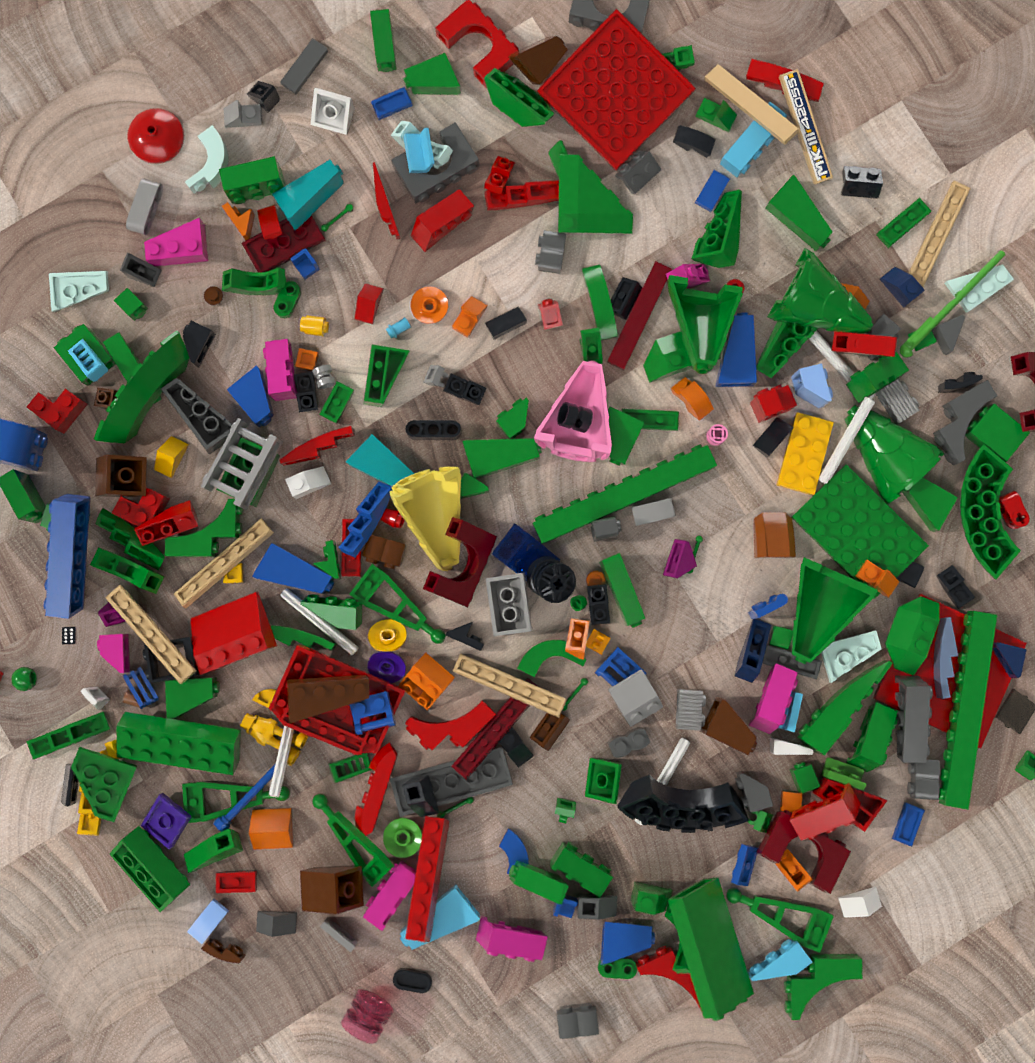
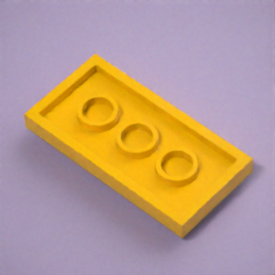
[776,412,834,496]

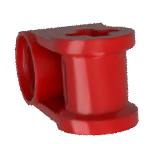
[999,491,1030,529]

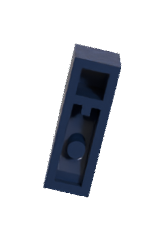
[734,619,771,683]

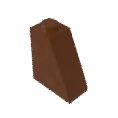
[508,36,568,85]

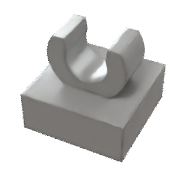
[423,365,449,387]

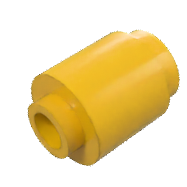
[300,315,329,336]

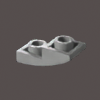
[632,498,676,526]

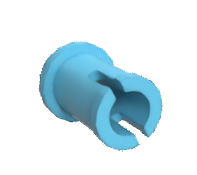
[386,317,411,339]

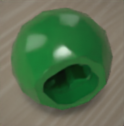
[11,667,37,691]

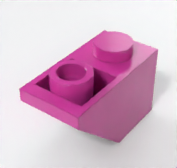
[666,264,710,289]

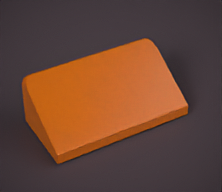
[565,618,590,660]

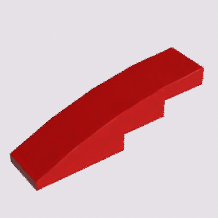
[746,59,824,102]
[485,180,559,211]
[279,426,355,466]

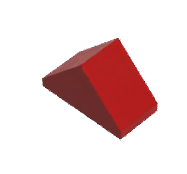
[354,283,384,325]

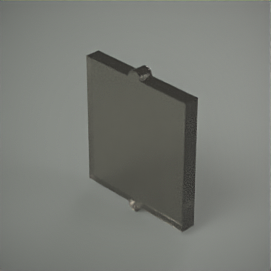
[995,689,1035,734]

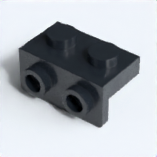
[841,166,883,198]

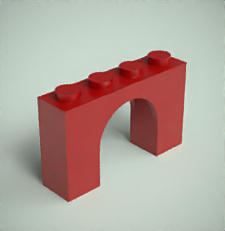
[435,0,519,88]

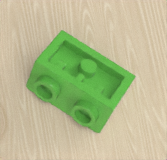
[821,757,867,791]

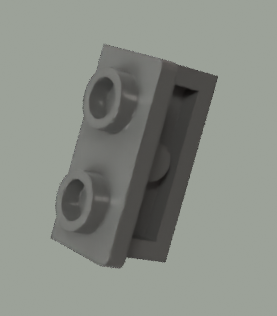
[615,151,662,194]

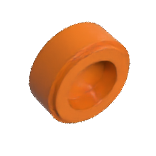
[586,571,606,586]

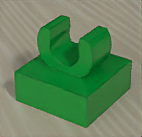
[555,798,576,824]
[747,810,773,833]

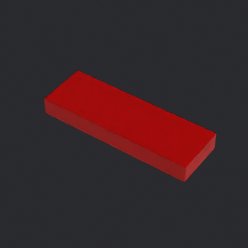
[341,519,362,577]

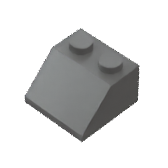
[608,669,663,727]

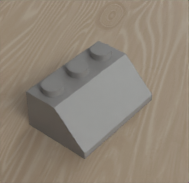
[486,573,532,636]

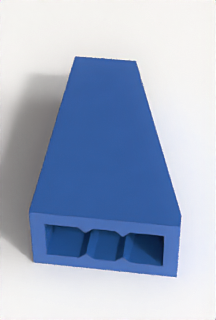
[715,312,757,387]
[252,543,335,594]

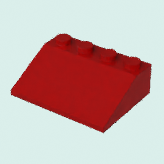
[190,591,277,675]

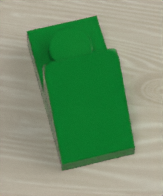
[695,98,737,133]
[580,327,603,364]
[313,540,341,580]

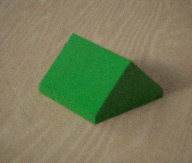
[585,758,622,804]

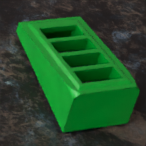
[328,753,372,783]

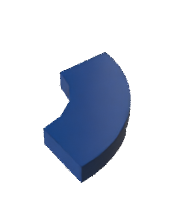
[499,828,529,874]

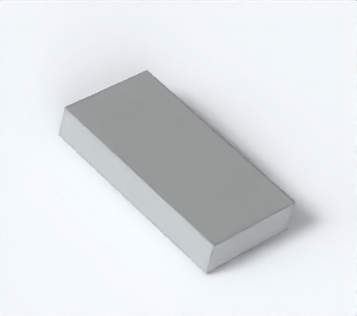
[320,917,357,952]

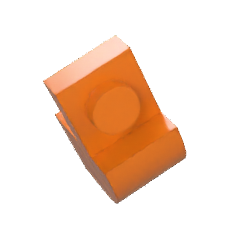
[671,377,714,421]

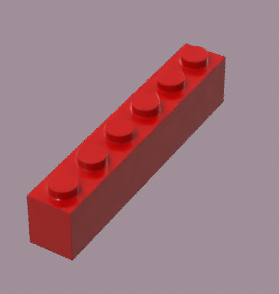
[405,816,450,942]

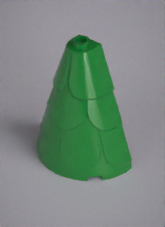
[767,248,873,334]
[668,275,743,374]
[844,405,944,504]
[792,557,878,664]

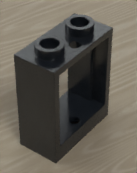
[143,637,200,683]

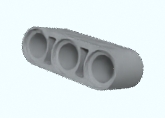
[126,178,163,235]

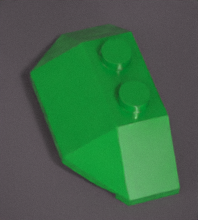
[484,68,554,127]
[643,331,721,383]
[885,596,940,676]

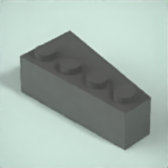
[161,378,232,455]
[895,676,933,763]

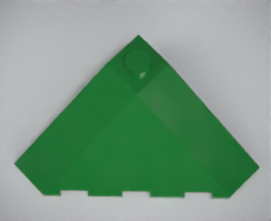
[558,154,633,234]

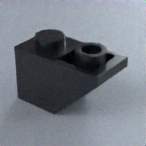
[402,775,439,818]

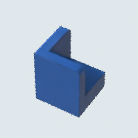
[290,248,320,280]
[553,894,578,919]

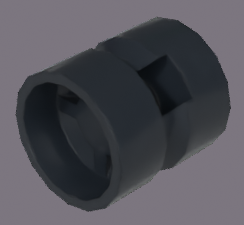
[557,402,593,433]

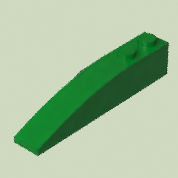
[756,286,846,378]
[797,660,893,756]

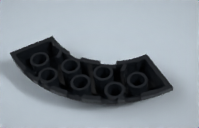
[617,775,749,833]

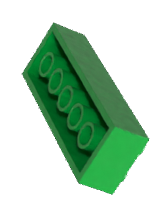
[116,712,241,775]

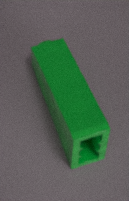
[765,175,833,251]
[462,438,542,479]
[599,553,645,628]

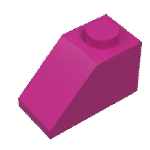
[97,634,130,673]

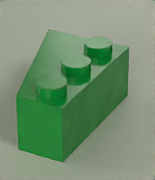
[363,344,410,407]
[846,352,909,403]
[846,702,898,772]
[550,841,613,897]

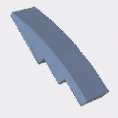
[934,617,958,699]

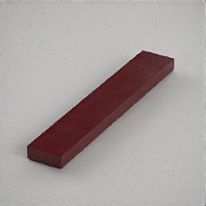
[607,261,672,370]
[451,677,539,780]

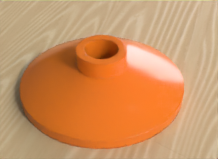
[410,286,448,324]

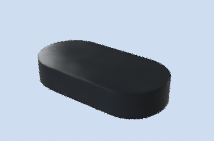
[393,968,432,994]

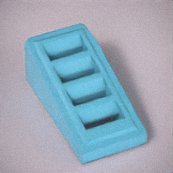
[68,339,108,382]

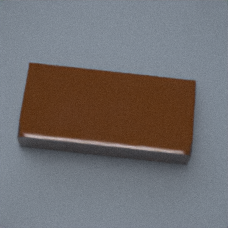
[529,713,570,751]

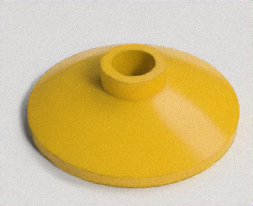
[368,619,407,652]

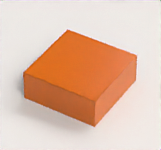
[295,348,319,371]
[780,791,802,812]

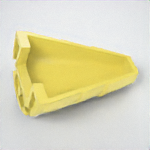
[389,467,461,571]

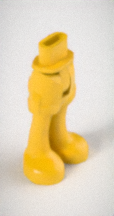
[240,713,308,766]

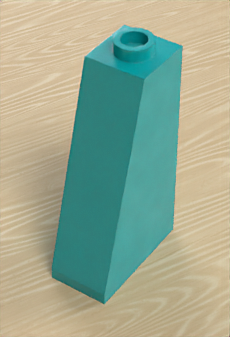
[272,160,344,230]
[346,434,414,486]

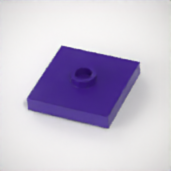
[141,793,192,849]

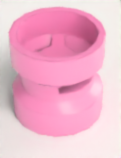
[706,424,728,446]

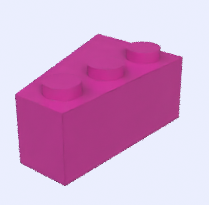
[144,218,208,267]
[263,339,297,401]
[749,664,798,734]
[363,860,416,931]
[476,916,547,962]

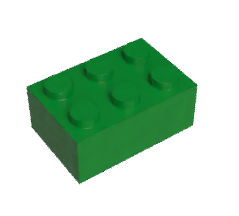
[219,156,285,204]
[216,437,280,507]

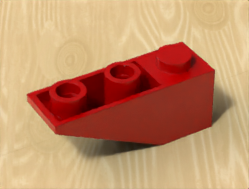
[832,332,898,357]
[135,500,198,546]

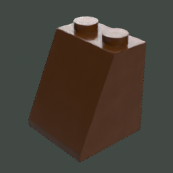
[95,455,147,497]
[700,697,757,756]
[300,866,364,914]

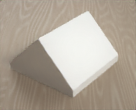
[311,88,355,135]

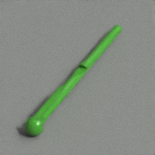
[899,250,1006,358]

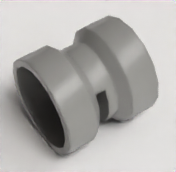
[312,365,336,389]

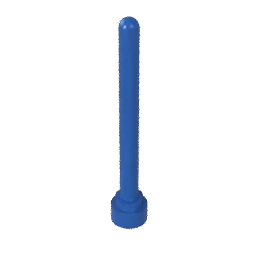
[213,763,276,832]

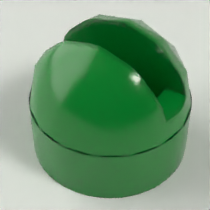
[570,595,587,611]

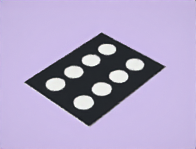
[62,627,75,645]

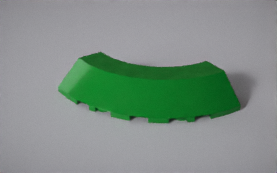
[94,330,190,444]
[960,444,1021,580]

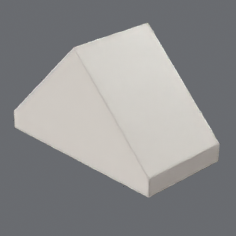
[838,887,882,917]

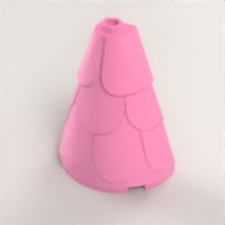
[534,361,612,462]

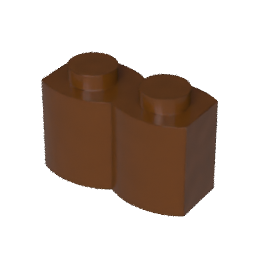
[362,535,406,570]

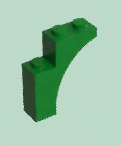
[165,499,243,558]
[784,954,863,1020]

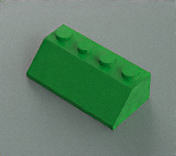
[109,826,191,913]

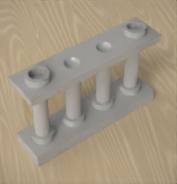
[201,418,283,510]

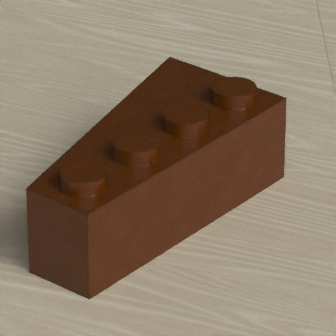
[287,675,369,723]

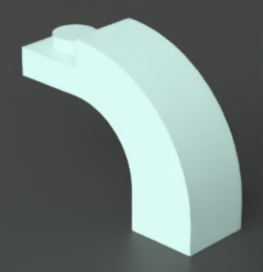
[391,121,453,169]
[185,125,228,194]

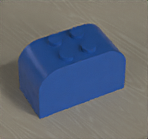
[0,419,48,472]

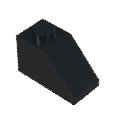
[183,320,216,368]

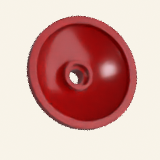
[127,108,184,164]

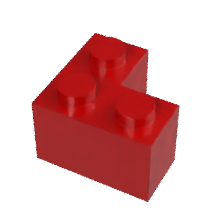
[750,384,797,423]
[27,388,88,434]
[112,488,170,526]

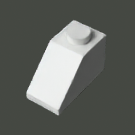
[285,466,331,499]

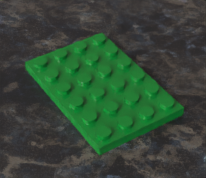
[791,464,929,599]

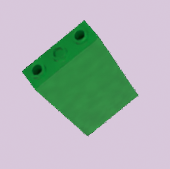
[668,878,754,1021]

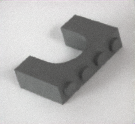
[569,0,650,34]
[391,122,479,204]

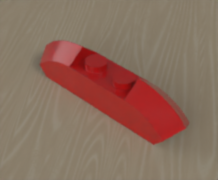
[355,742,398,836]

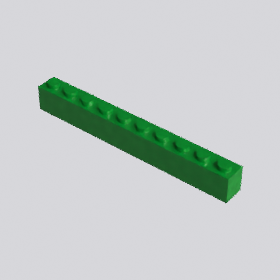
[532,444,717,545]
[938,611,997,810]

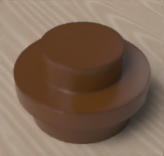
[204,286,223,306]

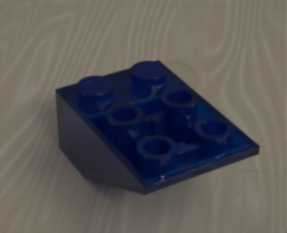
[491,523,560,582]

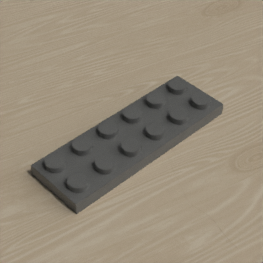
[390,746,513,817]

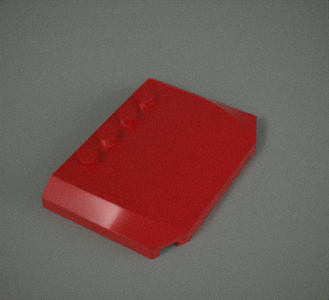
[269,644,405,755]

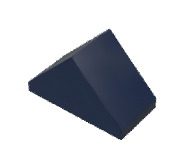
[992,643,1027,678]

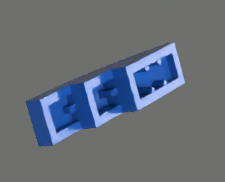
[339,482,393,557]

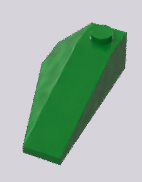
[691,189,742,268]

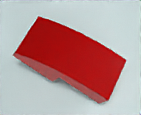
[484,156,515,194]
[257,205,283,240]

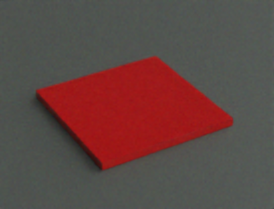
[537,9,696,171]
[873,594,1027,749]

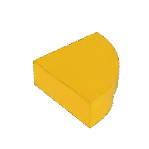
[223,563,244,584]
[252,689,276,708]

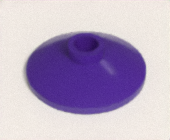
[367,651,406,683]

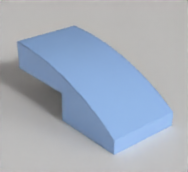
[187,899,229,944]

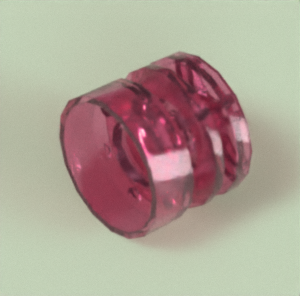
[340,989,394,1044]

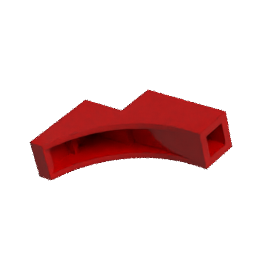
[405,700,496,750]
[636,946,702,1012]

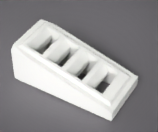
[81,687,110,710]
[770,738,813,755]

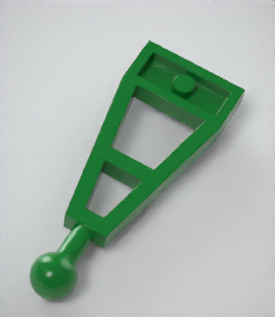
[349,564,446,644]
[182,781,290,823]
[312,794,394,887]
[726,887,834,953]

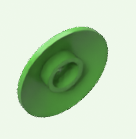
[383,818,422,858]

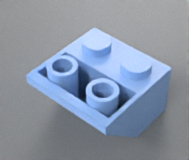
[791,363,833,408]

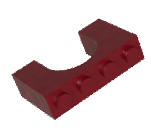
[1011,352,1035,432]
[423,517,497,608]
[756,810,851,894]

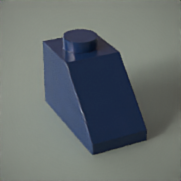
[880,267,925,308]

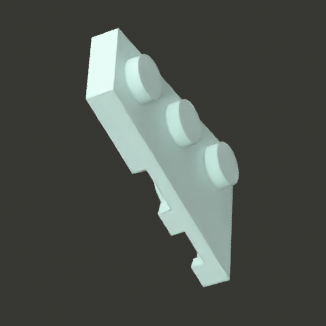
[944,264,1014,313]
[49,271,109,312]
[821,630,882,683]

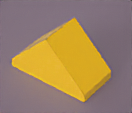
[154,436,189,478]

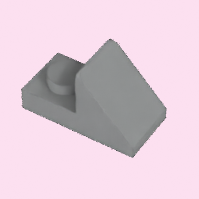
[224,100,262,128]

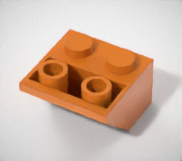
[398,653,455,710]

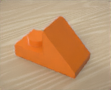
[222,202,255,240]
[452,296,487,338]
[856,560,899,598]
[775,849,813,892]

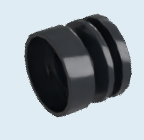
[526,556,576,603]

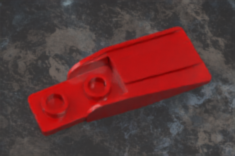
[373,162,400,240]

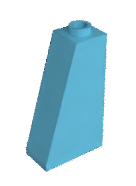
[400,884,480,950]

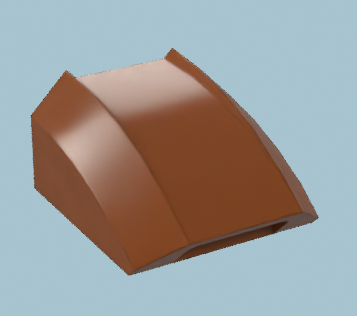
[754,512,796,558]

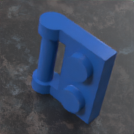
[748,594,788,619]
[594,647,647,687]
[350,691,396,735]

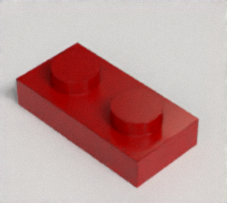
[216,871,257,893]

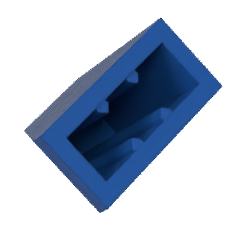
[227,365,274,427]
[600,922,655,965]

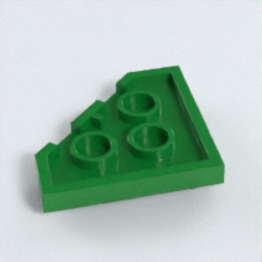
[71,747,137,822]

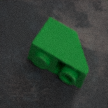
[496,397,529,439]

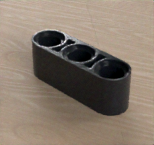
[405,420,462,440]

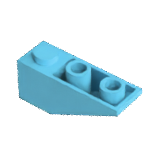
[748,939,812,981]

